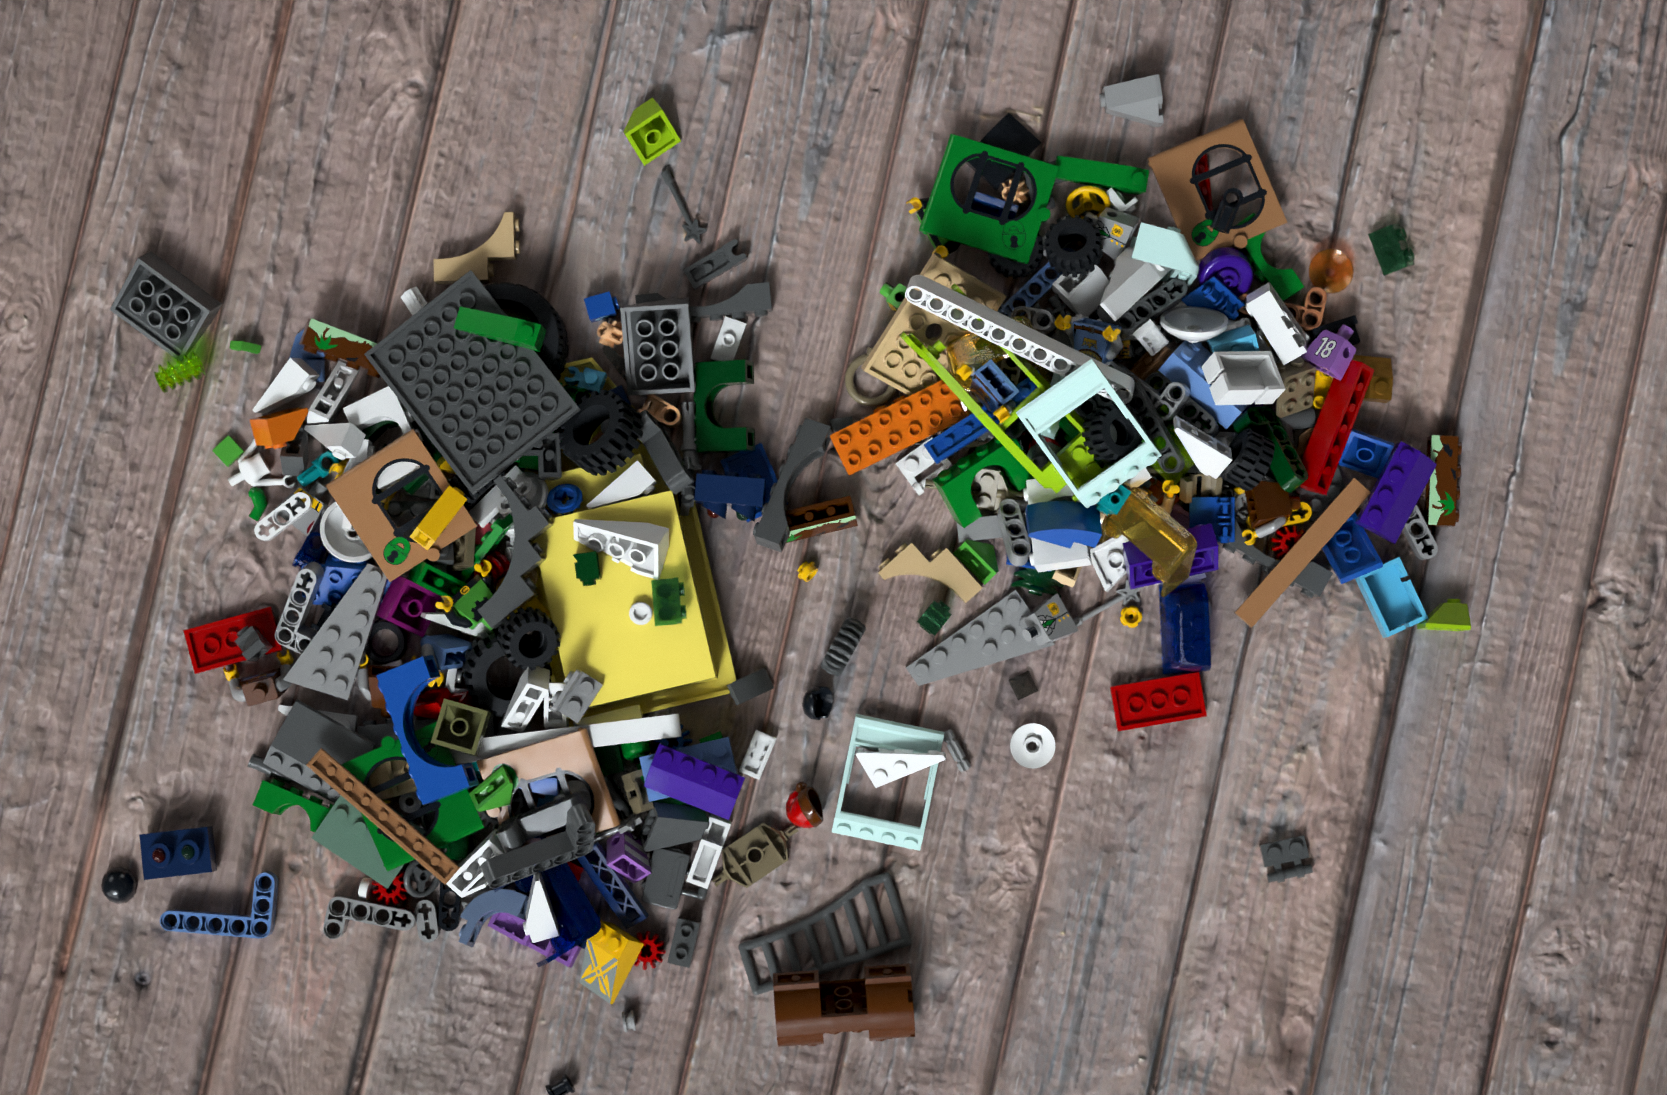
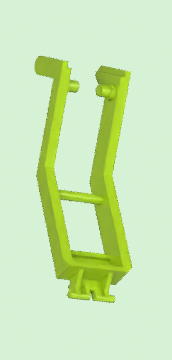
[899,283,1109,502]

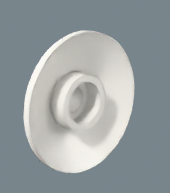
[1010,723,1055,769]

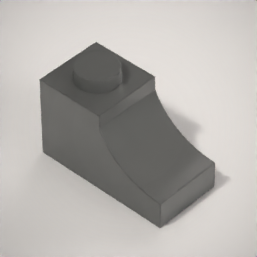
[280,425,310,476]
[234,626,273,662]

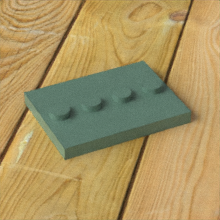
[311,795,426,889]

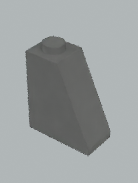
[639,802,709,852]

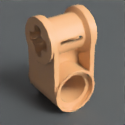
[637,394,682,428]

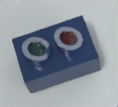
[694,470,766,522]
[139,826,217,880]

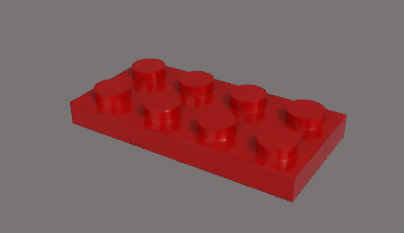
[183,606,283,674]
[1110,672,1207,731]

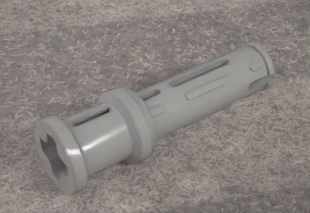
[680,402,702,470]

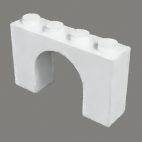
[343,386,428,491]
[1023,479,1092,572]

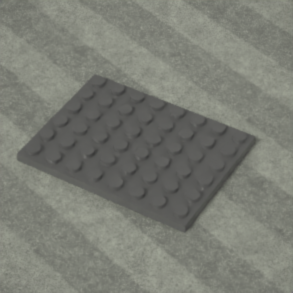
[364,270,581,495]

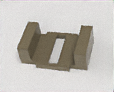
[1179,473,1222,503]
[621,769,654,815]

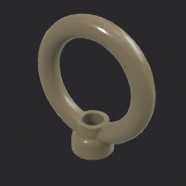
[845,347,896,407]

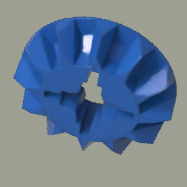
[547,484,583,516]

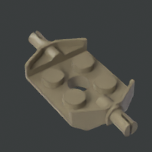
[925,464,1024,515]
[711,822,799,888]

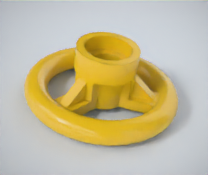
[1066,186,1111,219]

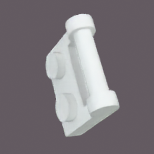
[895,437,952,496]

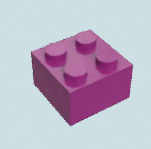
[377,576,442,637]

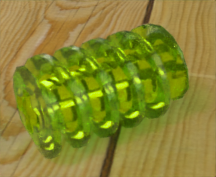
[154,351,206,393]

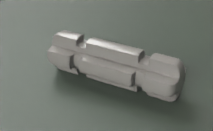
[943,729,971,772]

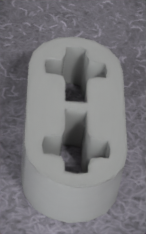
[415,899,440,943]

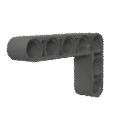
[1077,374,1185,473]
[480,803,595,889]

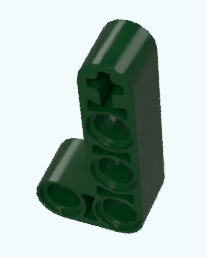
[1233,406,1308,493]

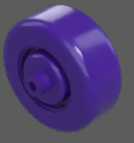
[1197,247,1253,297]

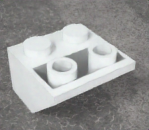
[1052,265,1110,317]

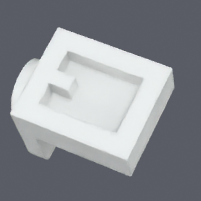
[1106,188,1138,214]
[445,668,468,694]

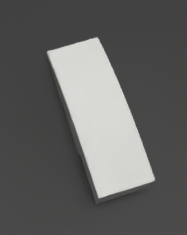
[686,814,732,889]

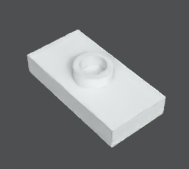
[711,316,747,361]
[1133,319,1169,356]
[739,730,777,780]

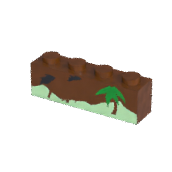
[299,318,380,379]
[1424,435,1462,527]
[786,495,858,543]

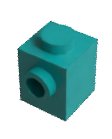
[1096,485,1131,516]

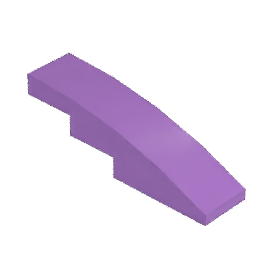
[487,913,582,968]

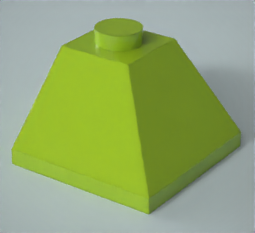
[623,97,681,166]
[1417,599,1471,631]

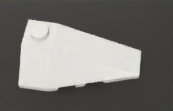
[1100,247,1171,321]
[573,519,669,580]

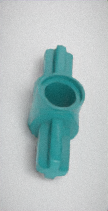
[297,450,342,487]

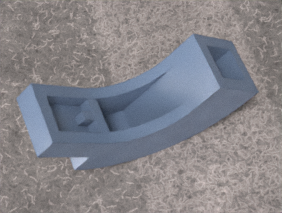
[458,889,529,947]

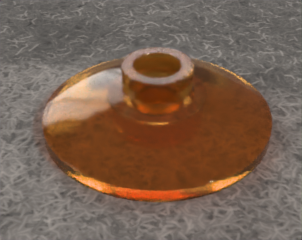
[1309,249,1354,294]

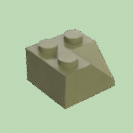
[431,698,491,757]

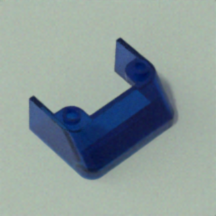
[493,862,601,967]

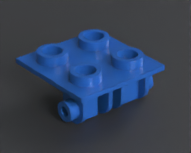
[1181,276,1245,320]
[1189,497,1235,543]

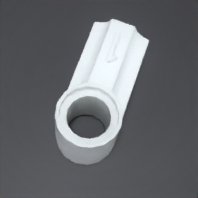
[401,286,428,316]

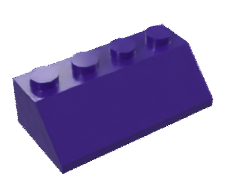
[1355,441,1437,544]
[1123,523,1218,590]
[644,744,746,820]

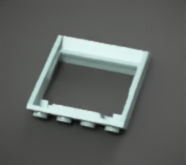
[1016,359,1162,508]
[832,714,945,851]

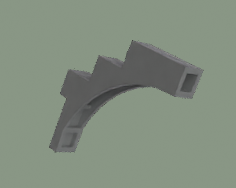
[478,475,553,628]

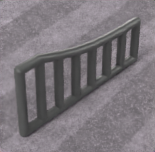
[738,872,912,995]

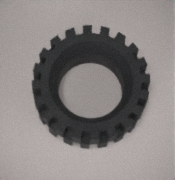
[559,390,643,476]

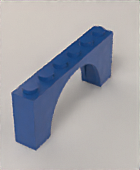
[376,655,479,805]

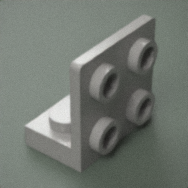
[551,669,603,723]

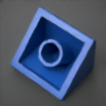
[1338,429,1395,479]

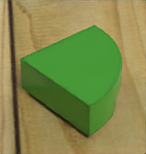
[229,341,261,354]

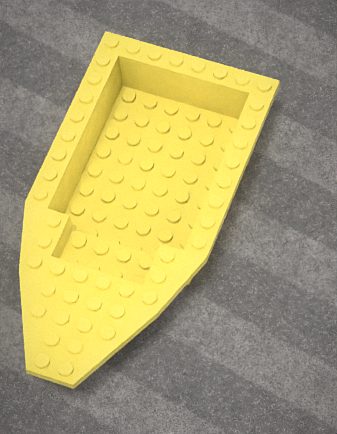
[524,357,737,727]

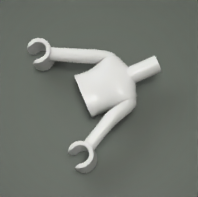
[228,439,297,489]

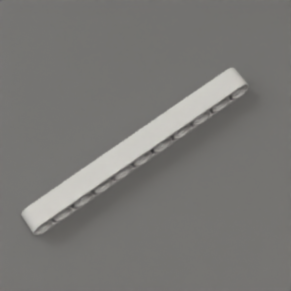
[905,275,1135,404]
[449,714,682,764]

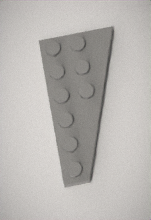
[283,564,388,700]
[906,590,1055,686]

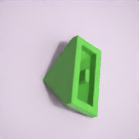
[953,539,999,585]
[469,766,513,812]

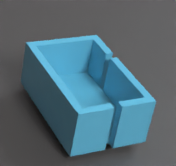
[1355,557,1428,638]

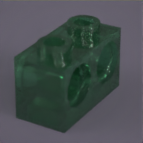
[916,600,951,637]

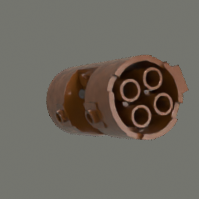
[773,963,915,1047]

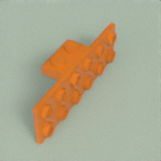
[830,380,970,475]

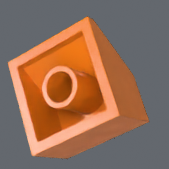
[250,408,308,449]

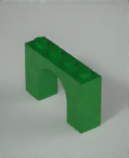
[932,431,1035,528]

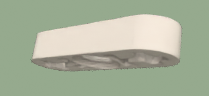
[254,492,312,541]

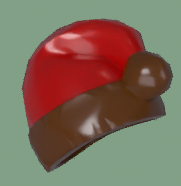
[785,781,823,828]

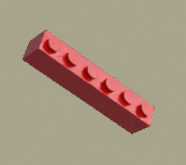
[1299,360,1375,495]

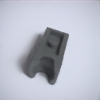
[683,239,748,290]

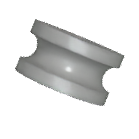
[622,1010,636,1032]

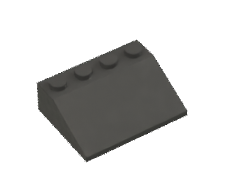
[110,251,222,362]
[620,298,696,396]
[263,699,376,804]

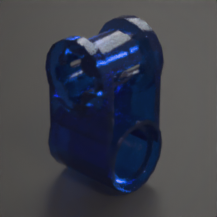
[292,532,327,568]

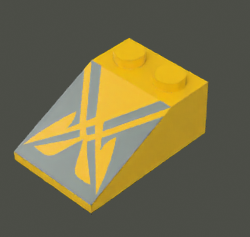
[579,919,644,1004]

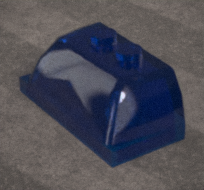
[1158,581,1211,674]

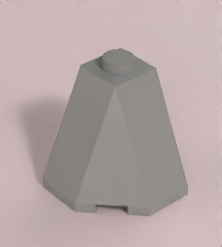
[1099,74,1164,127]

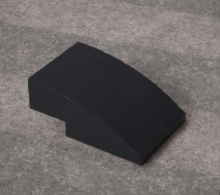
[966,113,1042,191]

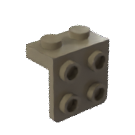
[1276,357,1316,418]

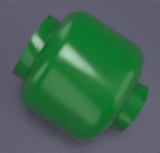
[620,741,651,763]

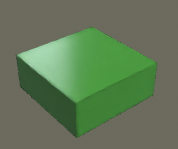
[212,435,245,467]

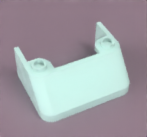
[1130,222,1199,287]

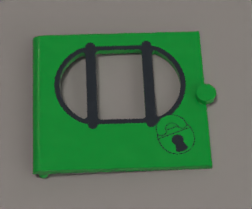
[919,134,1059,264]
[341,722,484,872]

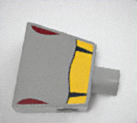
[274,481,328,538]

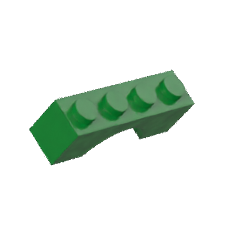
[1235,213,1304,302]
[253,778,334,832]

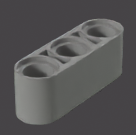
[997,499,1031,566]

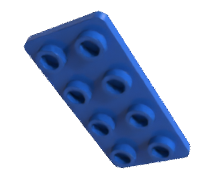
[301,553,392,609]

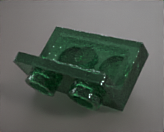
[1368,223,1415,276]
[651,577,687,626]

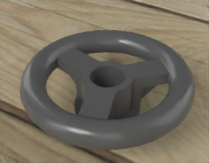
[404,860,440,898]

